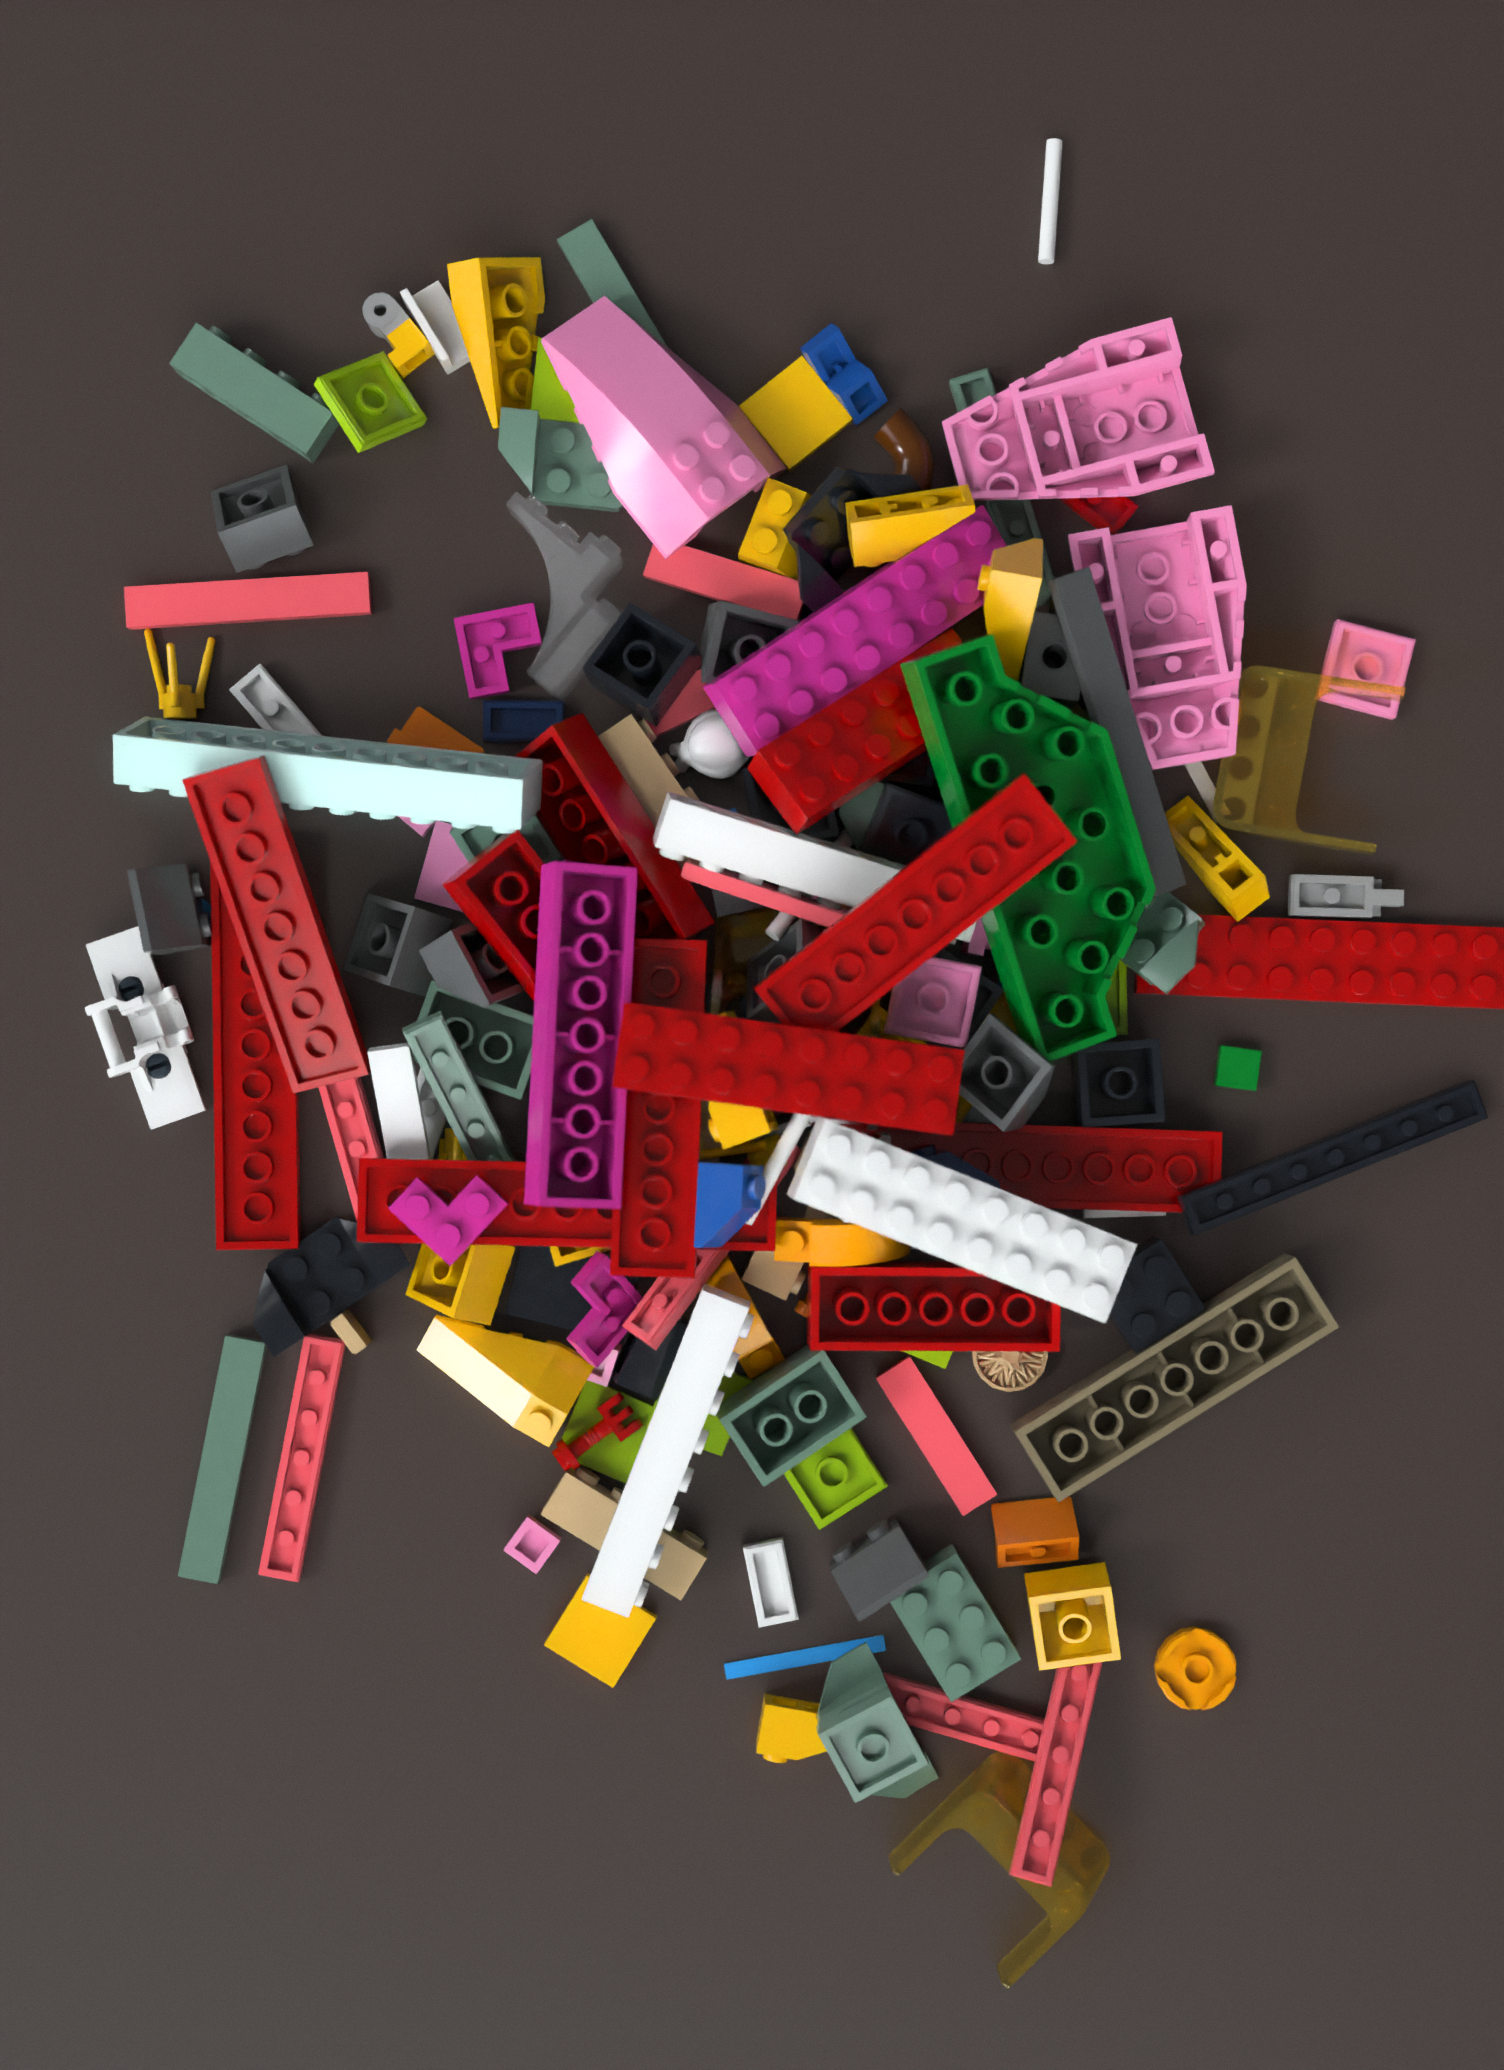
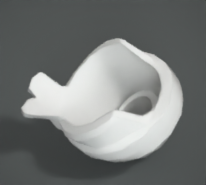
[669,709,749,779]

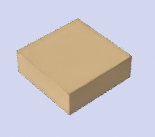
[330,1309,373,1355]

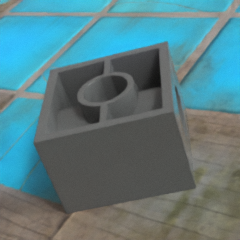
[1018,594,1080,710]

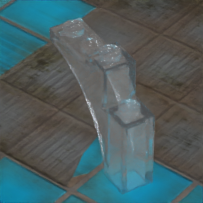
[506,492,623,701]

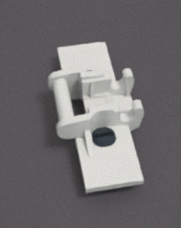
[85,926,206,1130]

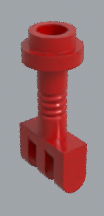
[551,1391,644,1472]

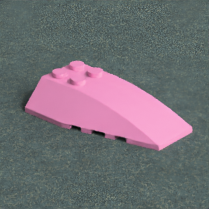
[541,296,787,559]
[942,317,1215,501]
[1068,505,1247,770]

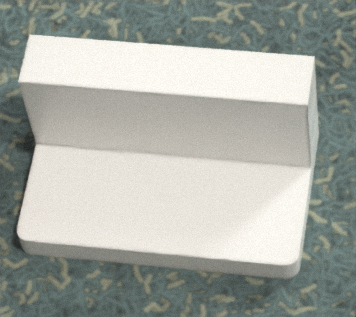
[400,281,470,375]

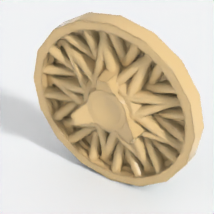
[972,1351,1048,1392]

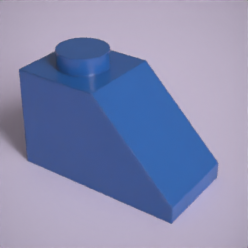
[694,1162,766,1248]

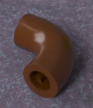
[873,408,935,491]

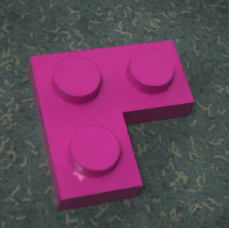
[454,602,543,700]
[388,1175,509,1266]
[566,1251,643,1368]

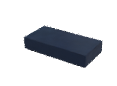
[483,700,566,743]

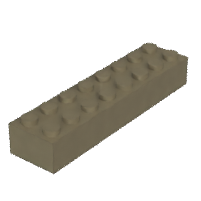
[1010,1253,1339,1503]

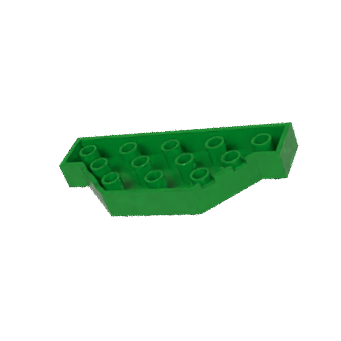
[900,634,1156,1061]

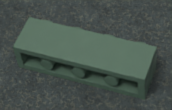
[169,323,339,463]

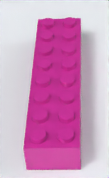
[703,505,1007,757]
[524,861,637,1209]

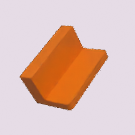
[386,707,485,754]
[991,1496,1079,1568]

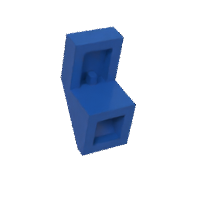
[800,323,888,426]

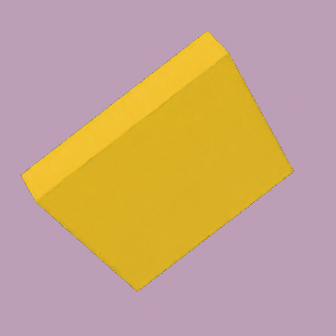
[739,356,853,472]
[544,1573,657,1688]

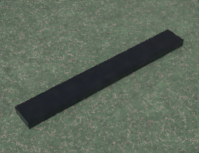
[1176,1080,1488,1235]

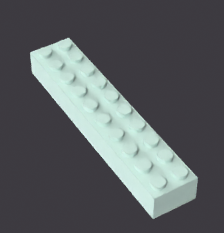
[113,716,543,834]

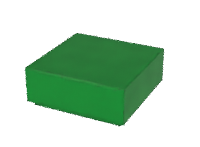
[1213,1045,1262,1091]

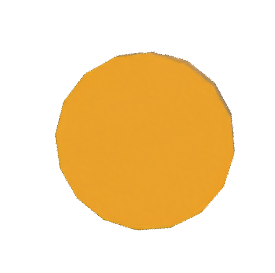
[1154,1626,1237,1710]

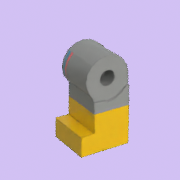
[362,292,435,379]

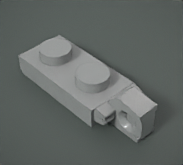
[1288,874,1404,918]

